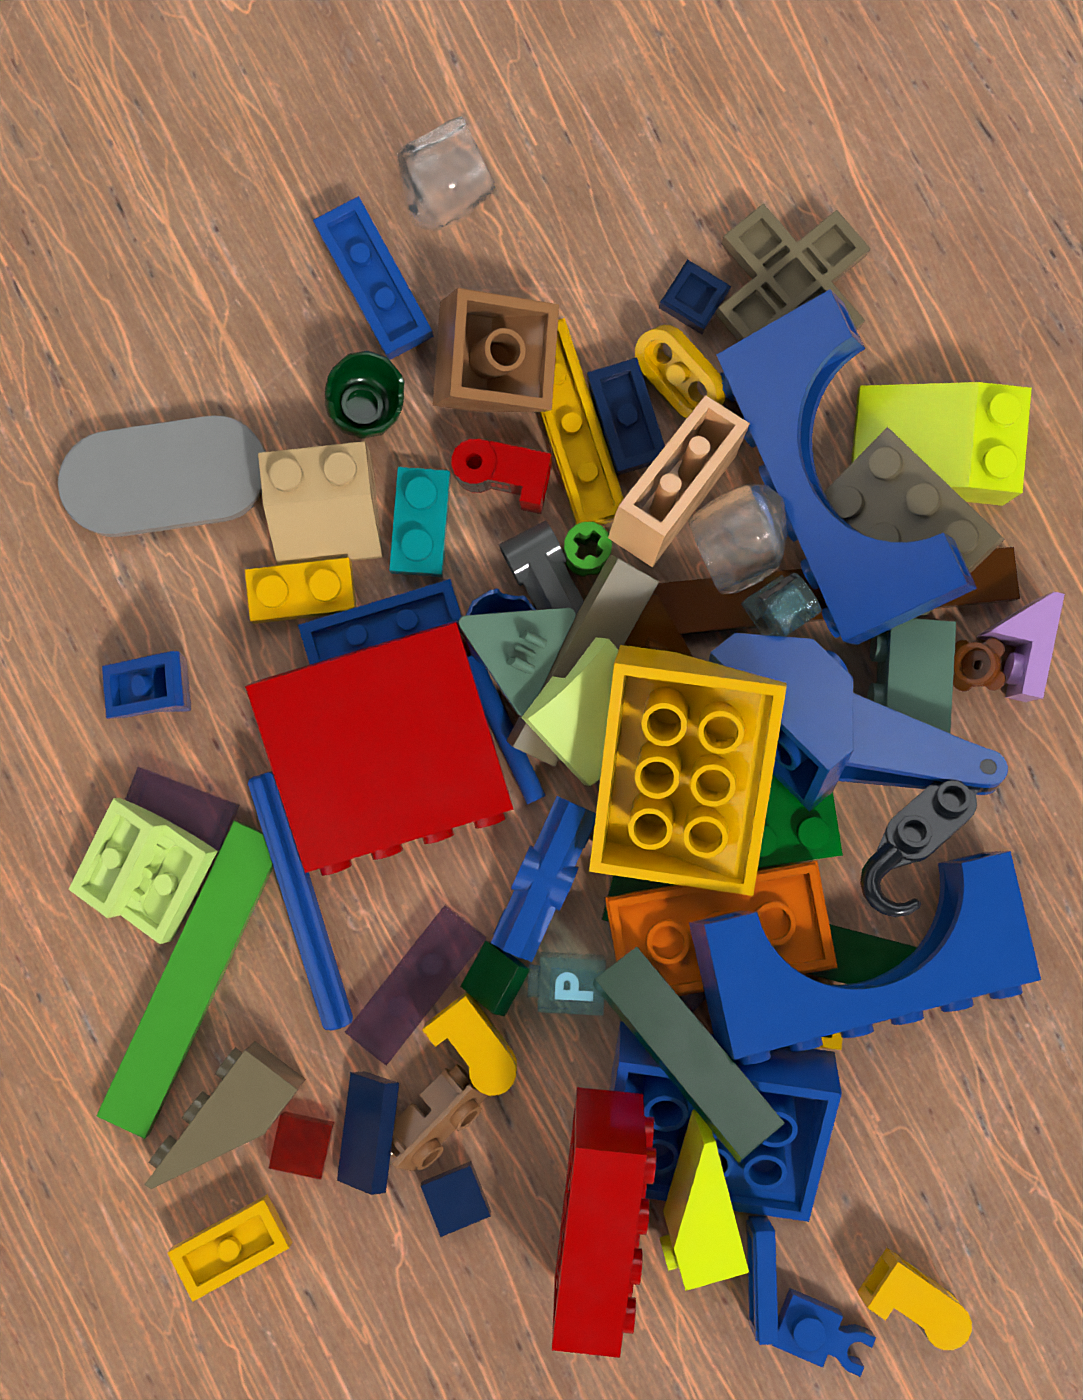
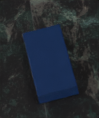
[337,1071,399,1195]

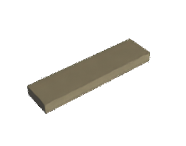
[506,554,659,767]

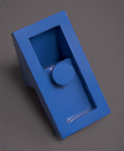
[102,651,191,719]

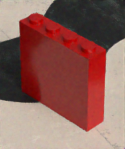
[245,620,513,876]

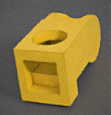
[422,992,517,1096]
[857,1247,972,1350]

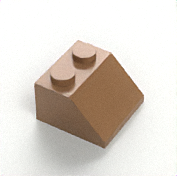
[433,288,559,412]

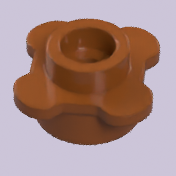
[953,638,1006,692]

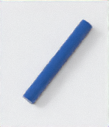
[468,656,546,805]

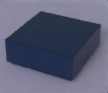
[659,259,731,335]
[421,1161,491,1237]

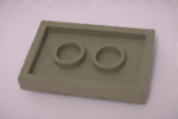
[824,427,1005,616]

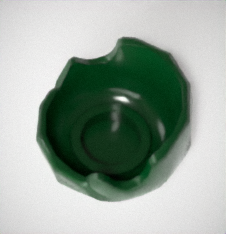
[325,351,405,439]

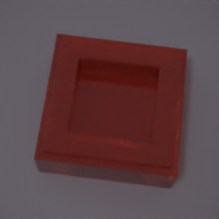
[268,1111,335,1180]

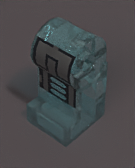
[741,573,821,637]

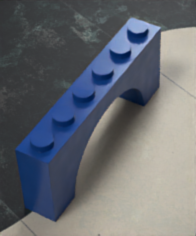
[716,289,977,645]
[689,851,1041,1065]

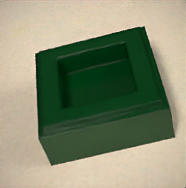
[460,940,531,1017]

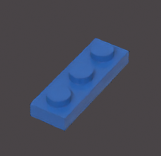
[313,196,434,360]
[298,579,462,665]

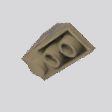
[144,1041,306,1189]

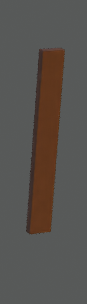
[653,547,1020,635]

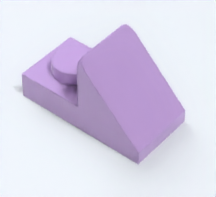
[977,592,1065,702]

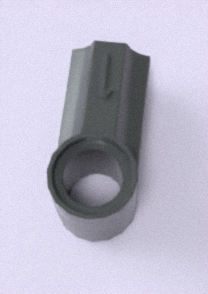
[498,521,584,617]

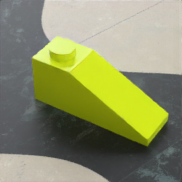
[659,1109,749,1291]

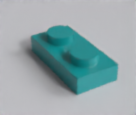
[389,467,451,577]

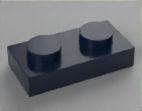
[586,357,665,476]

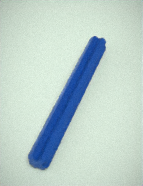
[248,771,353,1031]

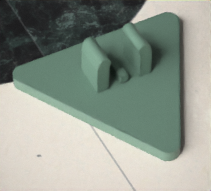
[458,608,576,716]

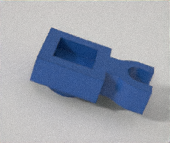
[772,1288,876,1377]

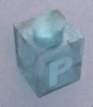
[527,952,606,1016]

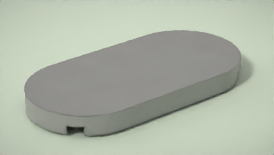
[58,415,266,537]

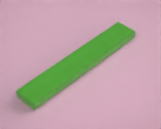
[96,821,274,1139]

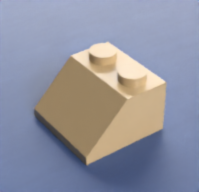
[258,441,383,566]

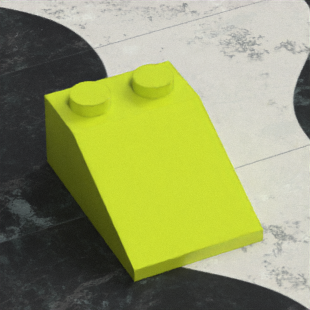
[851,382,1032,506]

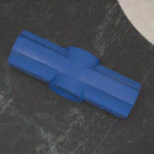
[491,796,596,962]

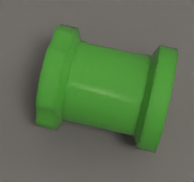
[564,522,612,577]

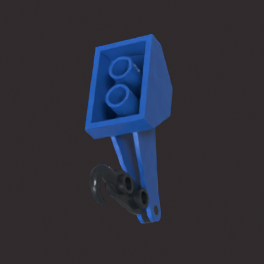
[708,633,1008,917]

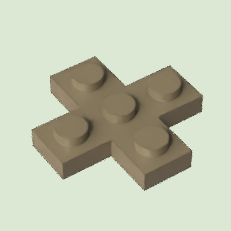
[715,203,871,341]

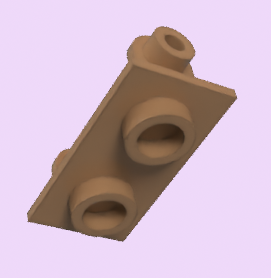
[391,1064,488,1172]

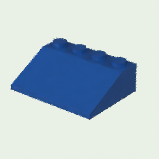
[609,1021,842,1222]

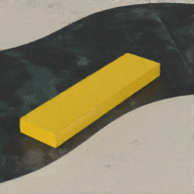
[539,318,624,525]

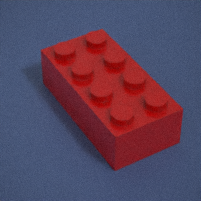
[551,1087,656,1358]

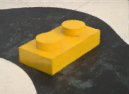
[245,558,357,624]
[167,1194,293,1302]

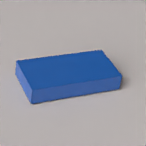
[746,1216,779,1345]

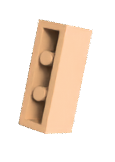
[608,395,750,567]

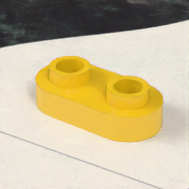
[635,325,726,418]

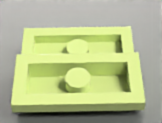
[521,637,618,786]
[68,798,218,944]

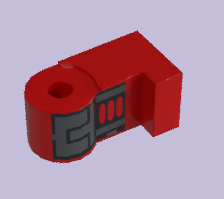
[451,439,553,514]

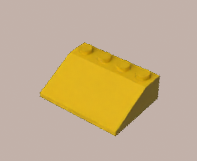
[589,645,787,896]

